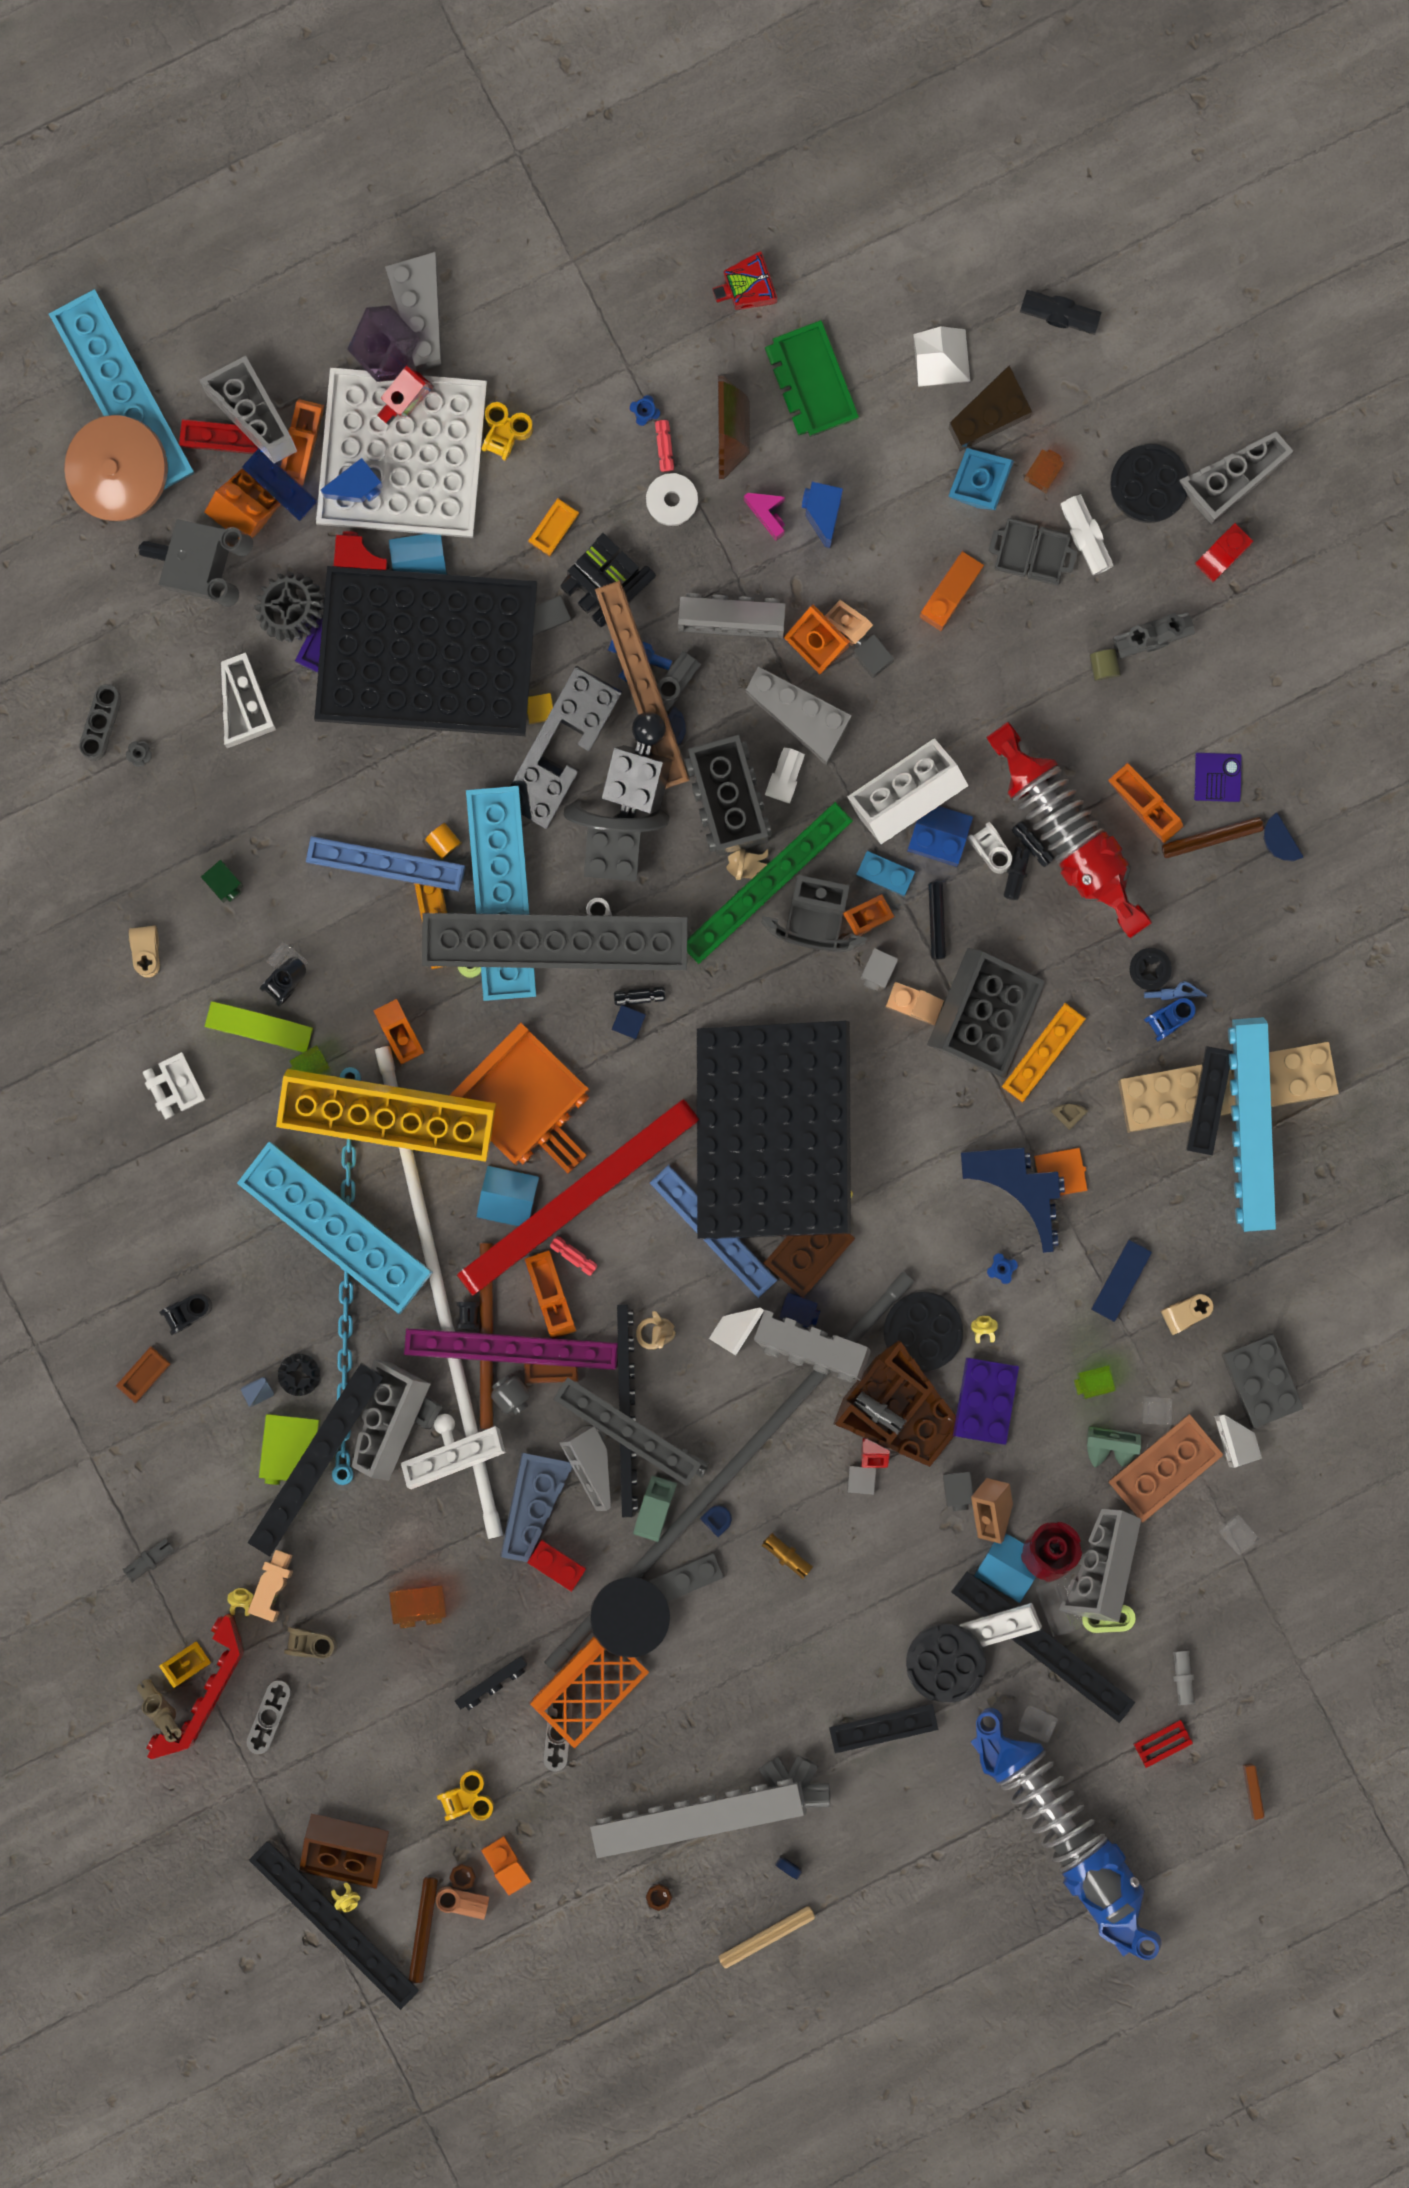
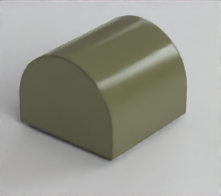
[1089,649,1121,681]

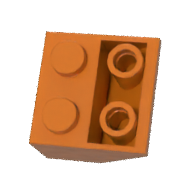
[204,469,283,539]

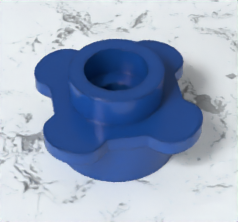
[630,395,660,426]
[987,1253,1018,1284]

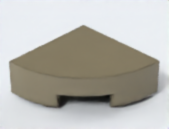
[1050,1104,1088,1130]

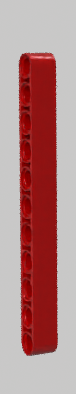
[456,1099,699,1296]

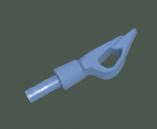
[1144,981,1207,1000]

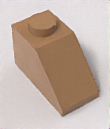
[971,1478,1013,1544]

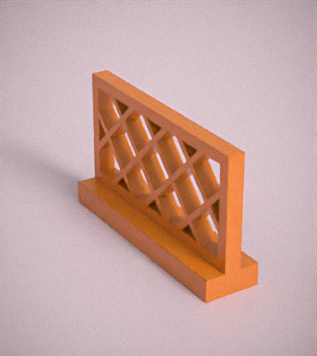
[529,1636,649,1749]

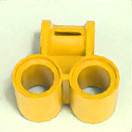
[482,402,533,461]
[436,1769,494,1821]

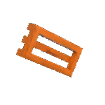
[531,1125,587,1174]

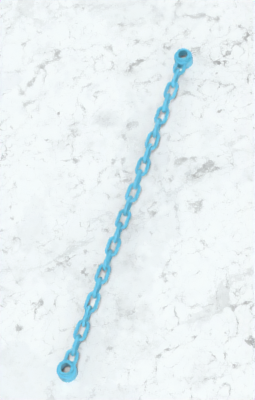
[332,1067,361,1485]

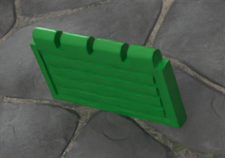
[765,320,859,437]

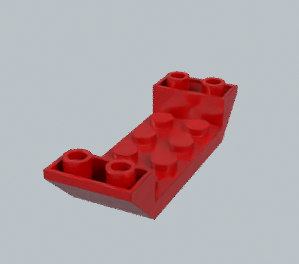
[146,1613,244,1759]

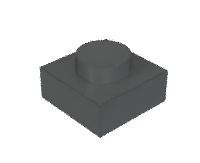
[414,1396,442,1430]

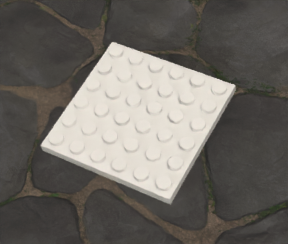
[316,368,487,538]

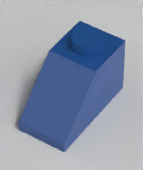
[321,458,383,503]

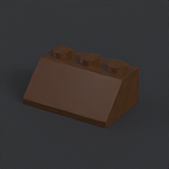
[299,1813,389,1889]

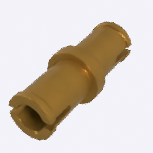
[761,1533,813,1579]

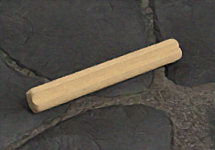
[719,1906,815,1968]

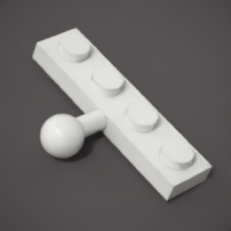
[401,1414,506,1489]

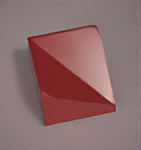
[861,1438,890,1468]

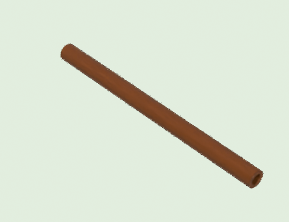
[480,1243,493,1429]

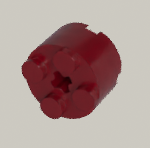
[1021,1522,1082,1582]

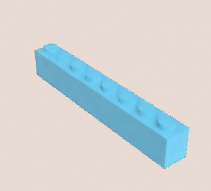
[1228,1017,1276,1232]

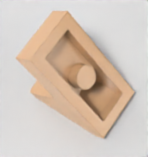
[825,600,873,646]
[886,982,944,1026]

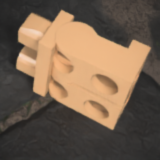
[248,1550,293,1622]

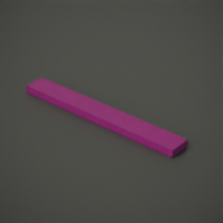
[404,1328,618,1370]

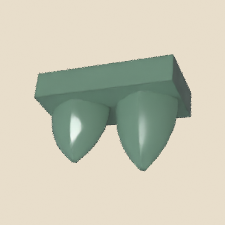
[1087,1426,1141,1468]

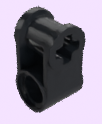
[260,957,306,1007]
[159,1294,212,1336]

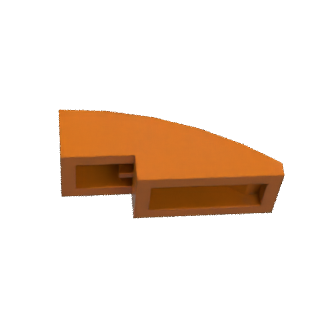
[278,399,325,486]
[1108,763,1184,844]
[525,1251,577,1339]

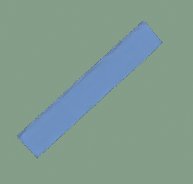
[306,836,465,892]
[650,1165,777,1298]

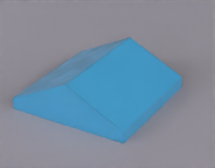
[948,448,1014,510]
[389,534,447,575]
[476,1166,539,1226]
[974,1533,1036,1603]

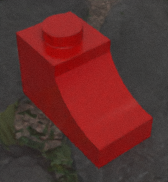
[1195,523,1253,582]
[334,531,388,570]

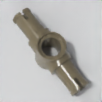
[137,1679,181,1742]

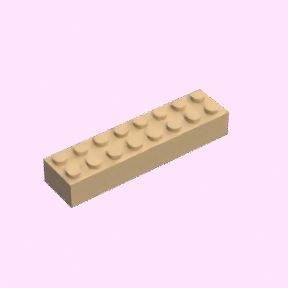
[1118,1042,1339,1133]

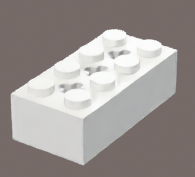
[847,738,968,844]

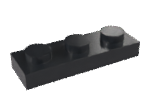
[454,1655,527,1711]

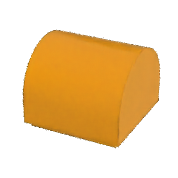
[425,823,462,860]

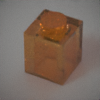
[1024,449,1064,493]

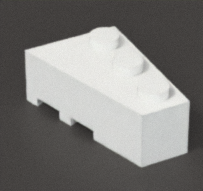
[221,652,276,749]

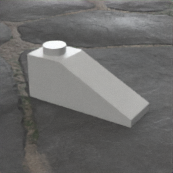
[559,1426,611,1511]

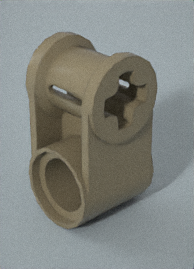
[284,1627,337,1659]

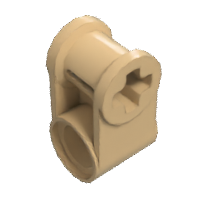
[129,925,160,978]
[1160,1294,1213,1335]

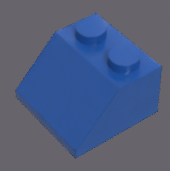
[802,482,843,548]
[907,806,973,867]

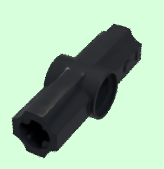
[1020,290,1102,335]

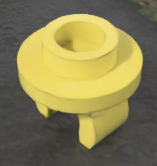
[971,1316,998,1343]
[227,1588,254,1616]
[331,1883,360,1913]

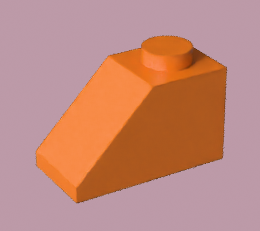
[373,999,424,1064]

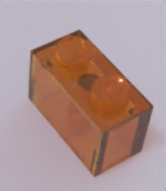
[389,1585,447,1628]

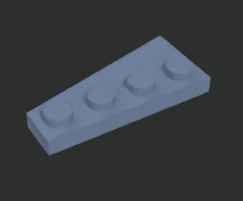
[500,1453,572,1562]

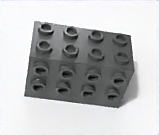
[684,735,771,857]

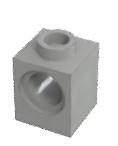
[860,948,898,991]

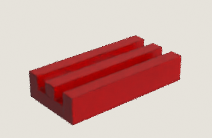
[1133,1720,1193,1768]

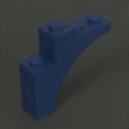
[961,1148,1065,1253]

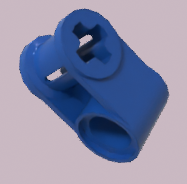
[1144,998,1195,1042]

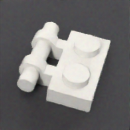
[142,1052,206,1120]

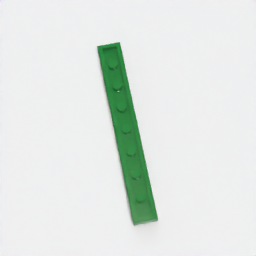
[687,802,853,964]

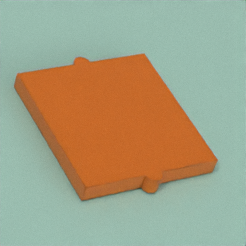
[1034,1148,1088,1196]

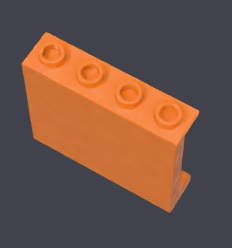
[449,1023,590,1166]

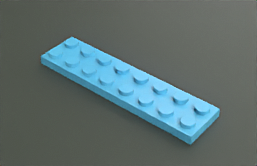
[49,289,194,490]
[466,786,537,1001]
[237,1142,433,1314]

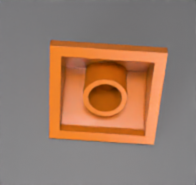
[783,604,850,675]

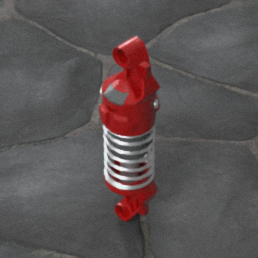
[986,722,1152,939]

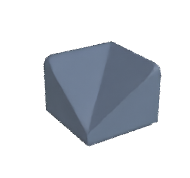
[241,1377,274,1407]

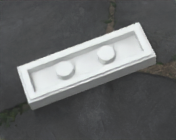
[959,1603,1042,1647]

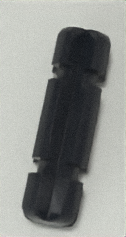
[1012,821,1054,867]
[614,987,666,1006]

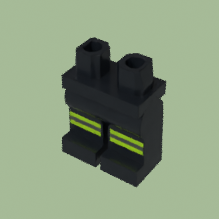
[560,532,639,614]

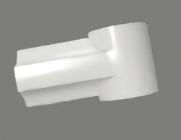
[765,747,805,804]

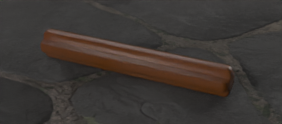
[1162,817,1264,858]
[409,1877,438,1983]

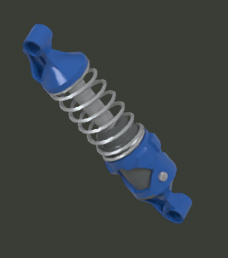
[971,1708,1162,1960]

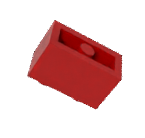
[527,1540,587,1592]

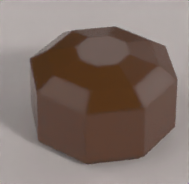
[449,1864,476,1891]
[646,1883,672,1911]

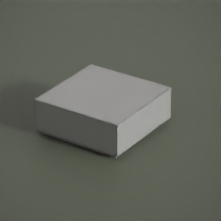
[847,1466,876,1495]

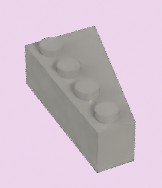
[385,252,442,372]
[200,356,297,463]
[746,667,851,765]
[754,1310,871,1383]
[352,1359,430,1481]

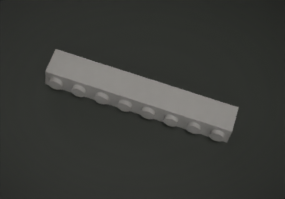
[590,1778,807,1858]

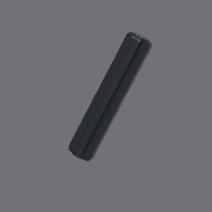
[591,566,656,627]
[929,881,946,960]

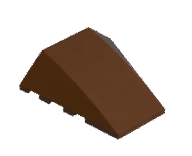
[718,375,750,479]
[833,1341,956,1467]

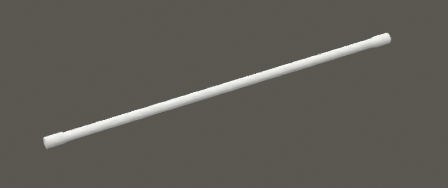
[375,1046,503,1539]

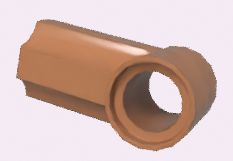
[436,1886,489,1920]

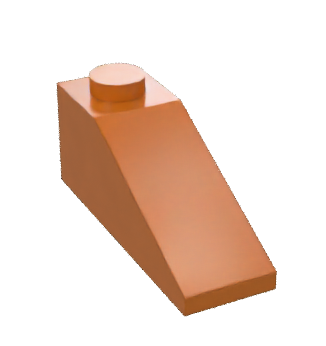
[919,551,984,631]

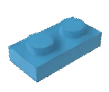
[856,851,915,896]

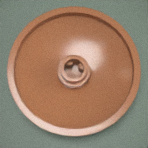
[64,415,168,521]

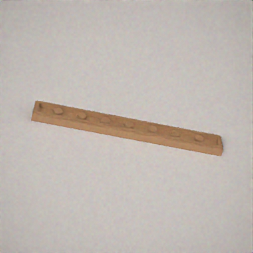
[595,580,690,788]

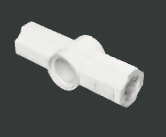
[1060,494,1114,576]

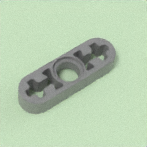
[247,1680,291,1754]
[543,1694,573,1772]

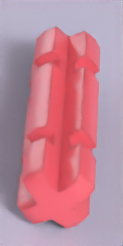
[655,420,674,472]
[550,1236,597,1276]

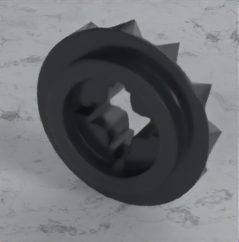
[1129,948,1172,990]
[278,1354,320,1396]

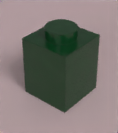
[201,860,243,903]

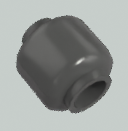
[491,1375,530,1415]

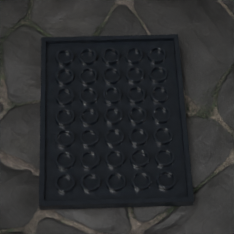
[314,566,537,737]
[697,1020,851,1240]

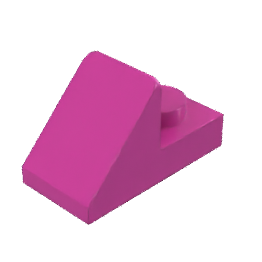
[744,493,785,541]

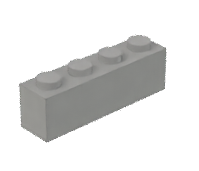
[1179,431,1293,525]
[1059,1509,1141,1622]

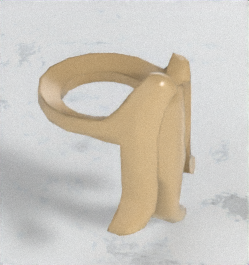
[726,848,768,880]
[636,1311,676,1350]

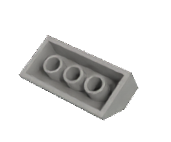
[678,593,785,639]

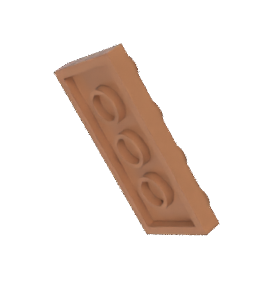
[1108,1414,1223,1523]

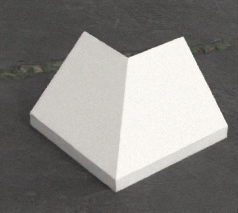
[913,326,970,387]
[709,1307,764,1356]
[1214,1415,1262,1468]

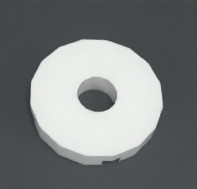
[646,473,698,526]

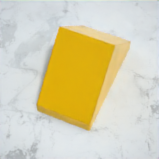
[159,1641,211,1688]

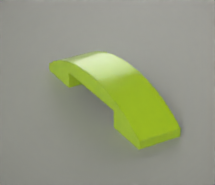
[204,1002,313,1054]

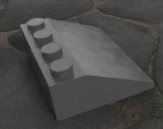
[927,948,1045,1078]

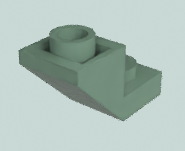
[633,1475,677,1542]

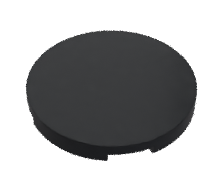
[1110,444,1188,523]
[884,1292,963,1371]
[590,1577,670,1658]
[906,1623,986,1703]

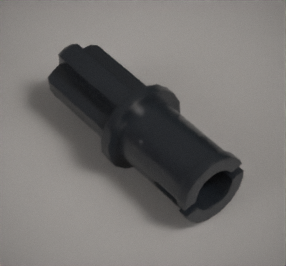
[1004,847,1031,900]

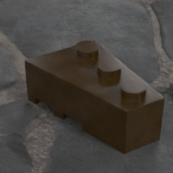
[949,365,1032,451]

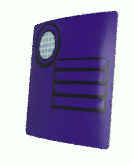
[1194,753,1241,802]

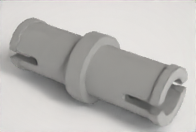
[1173,1651,1195,1705]

